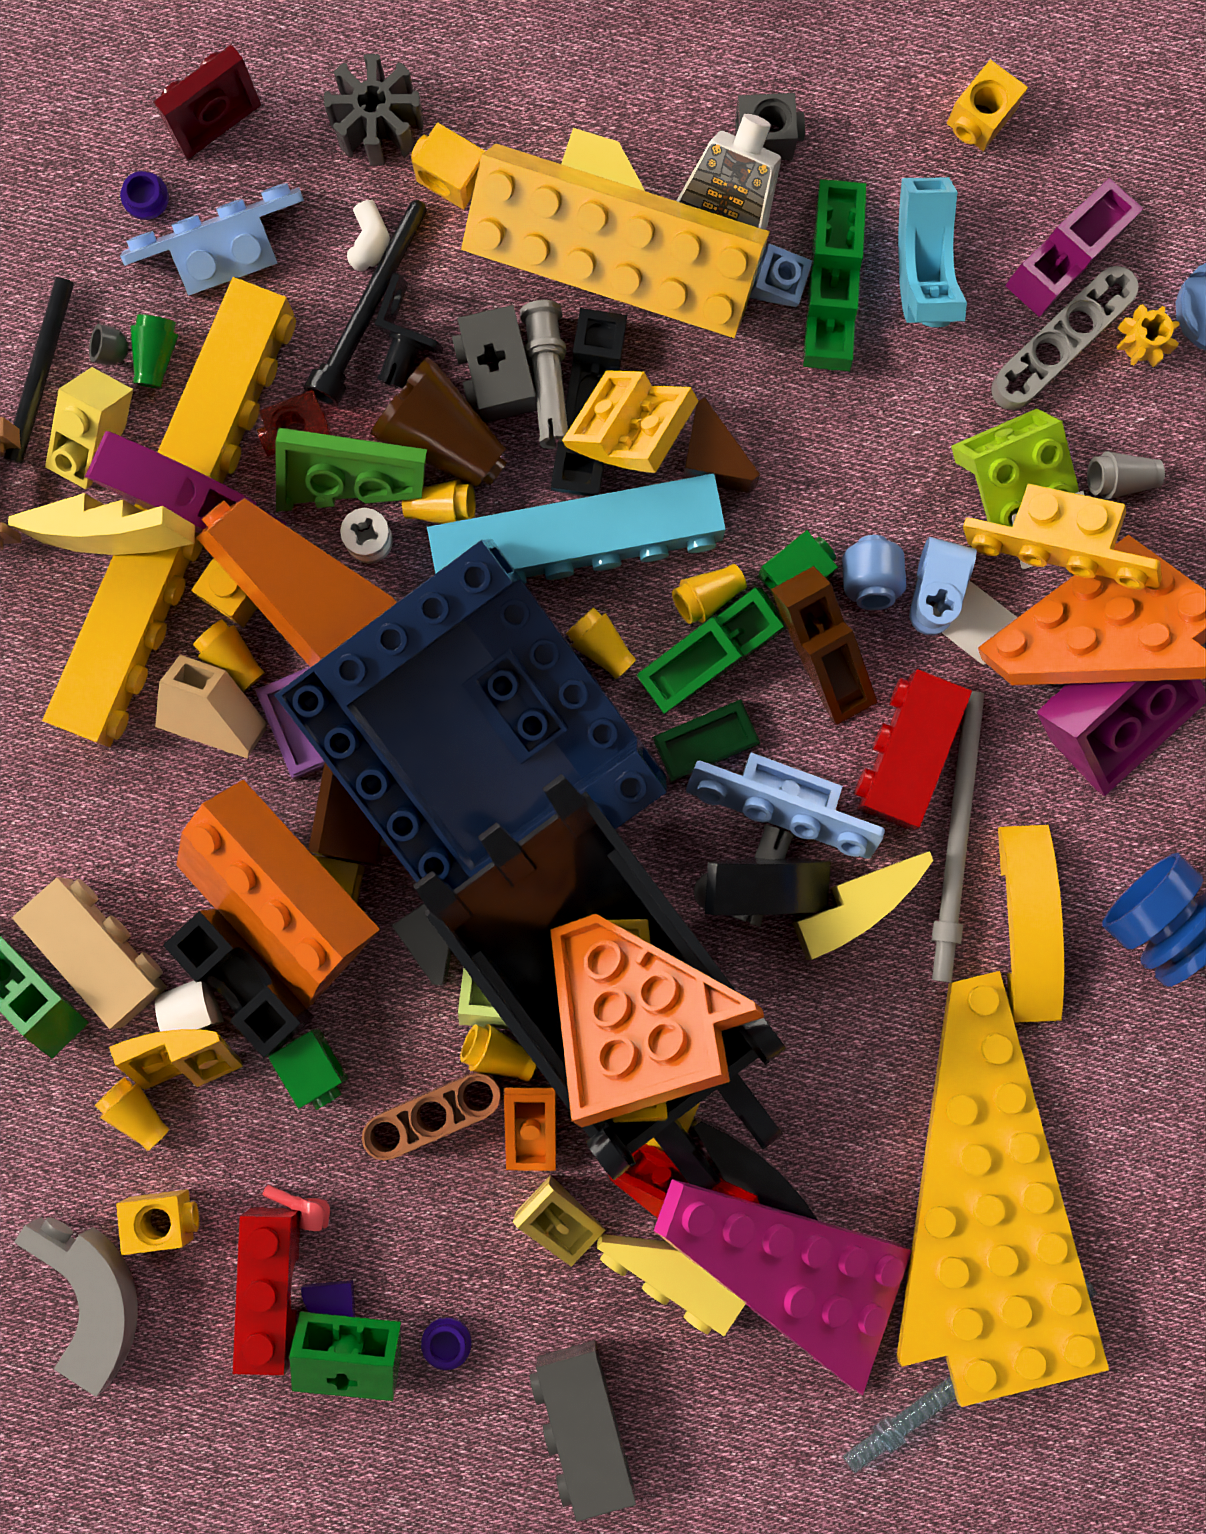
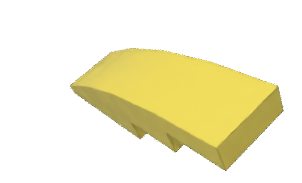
[8,493,195,555]

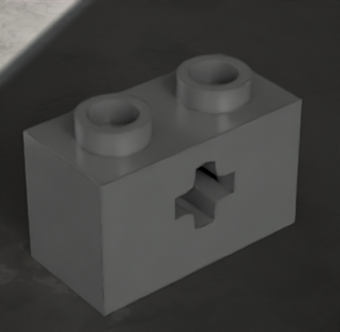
[452,305,537,423]

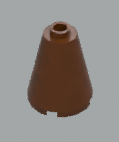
[370,357,507,487]

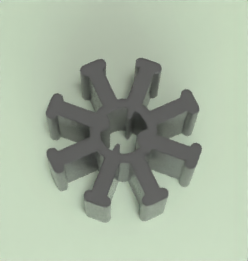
[324,54,424,166]

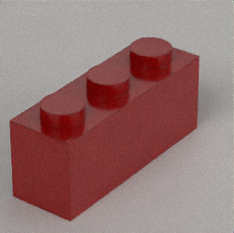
[855,669,972,831]

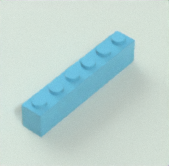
[427,473,726,583]

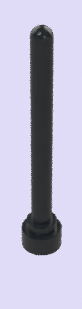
[304,200,427,406]

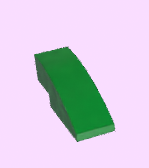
[636,587,787,714]

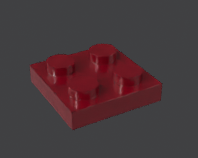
[153,44,261,160]

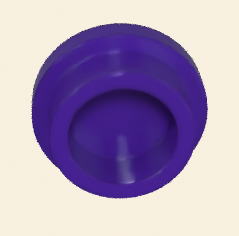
[120,171,169,220]
[421,1317,472,1370]

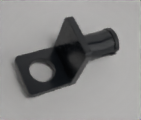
[374,273,444,390]

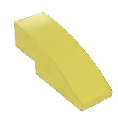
[792,851,933,960]

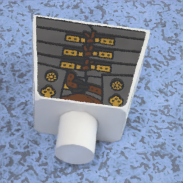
[676,114,781,230]

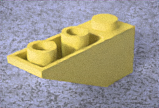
[597,1234,745,1336]

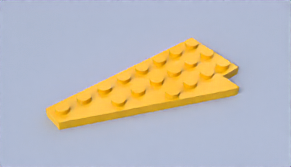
[897,971,1109,1407]

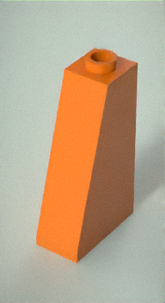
[196,498,397,667]

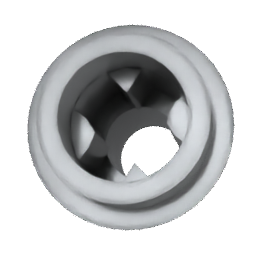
[1087,451,1165,500]

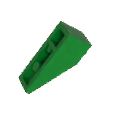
[0,934,89,1059]

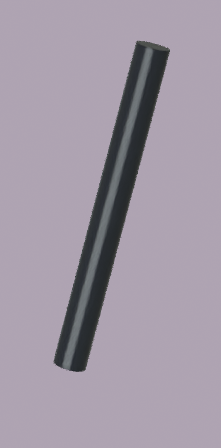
[3,277,74,465]

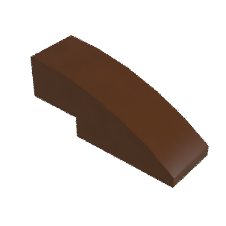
[771,566,878,725]

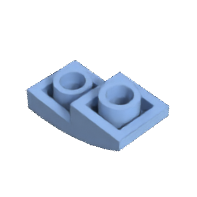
[749,243,812,307]

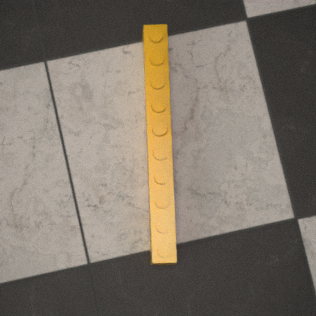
[42,277,296,748]

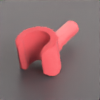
[263,1184,330,1231]

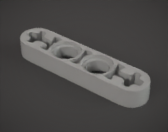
[991,266,1139,410]

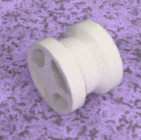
[340,508,393,564]

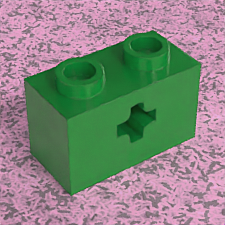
[289,1312,401,1401]

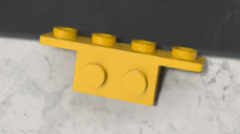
[963,484,1162,589]

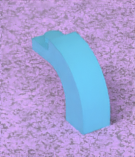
[898,177,967,327]

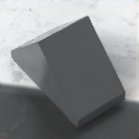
[392,903,452,986]

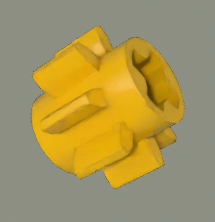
[1116,304,1180,367]

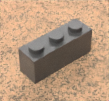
[529,1340,636,1522]

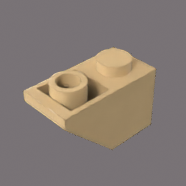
[155,655,267,758]

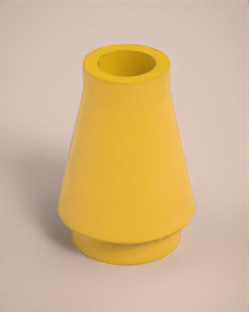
[402,479,476,524]
[672,564,747,624]
[566,607,637,679]
[193,619,265,692]
[460,1024,536,1082]
[95,1076,170,1151]

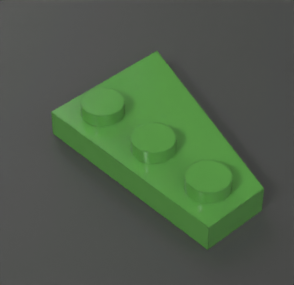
[276,428,427,512]

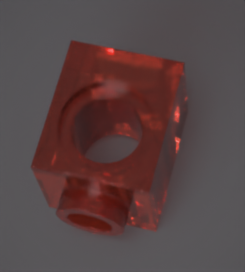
[257,390,332,456]

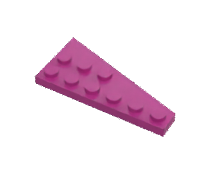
[654,1179,912,1396]

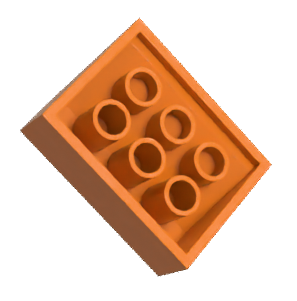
[176,779,380,1009]

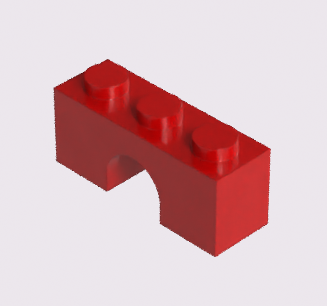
[232,1207,301,1375]

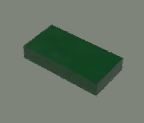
[652,699,760,783]

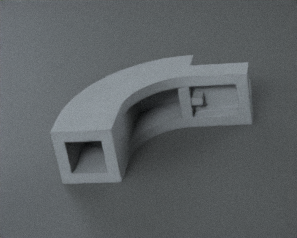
[14,1217,138,1397]

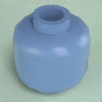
[842,535,906,610]

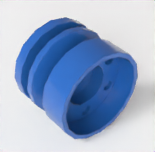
[1102,853,1206,987]

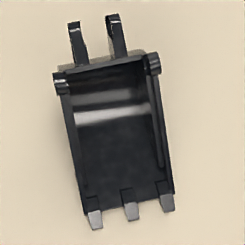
[413,774,786,1190]

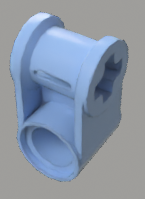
[909,537,977,636]

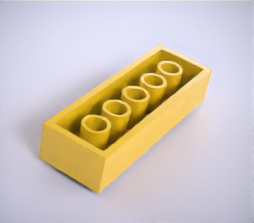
[461,143,770,338]

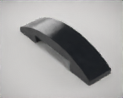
[550,308,627,497]

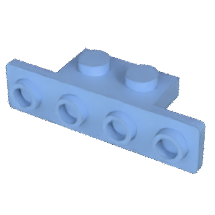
[120,183,304,296]
[686,752,885,859]

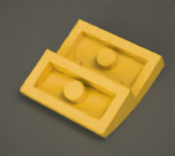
[562,371,698,473]
[109,1029,243,1090]

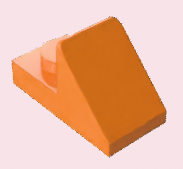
[504,1088,557,1171]

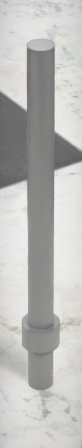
[931,691,985,983]

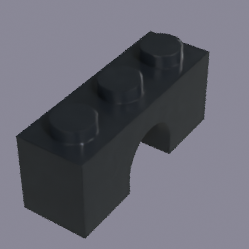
[163,909,314,1058]

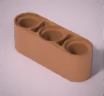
[362,1072,503,1161]

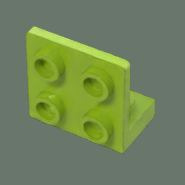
[951,409,1079,527]

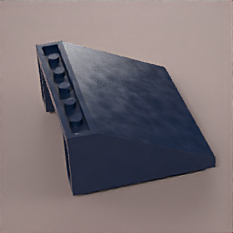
[274,539,667,889]

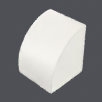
[155,980,224,1032]

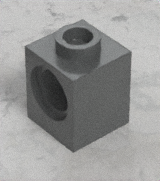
[735,93,805,160]

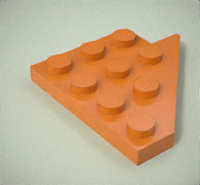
[978,535,1206,685]
[550,914,764,1128]

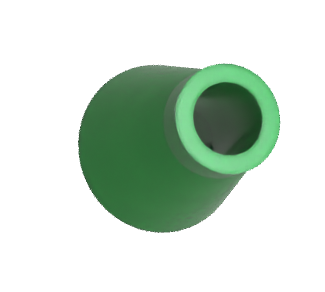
[130,314,179,389]

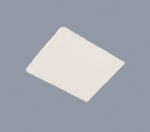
[933,581,1018,665]

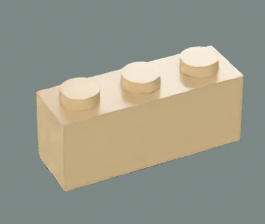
[12,877,167,1029]

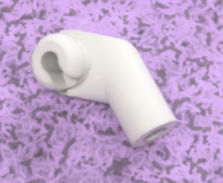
[347,200,390,271]

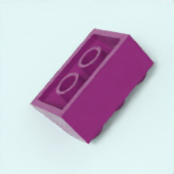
[1036,679,1206,796]

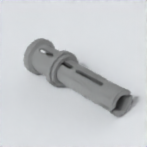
[520,300,568,449]

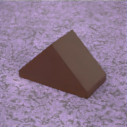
[683,397,760,493]

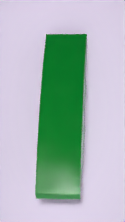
[803,179,866,372]

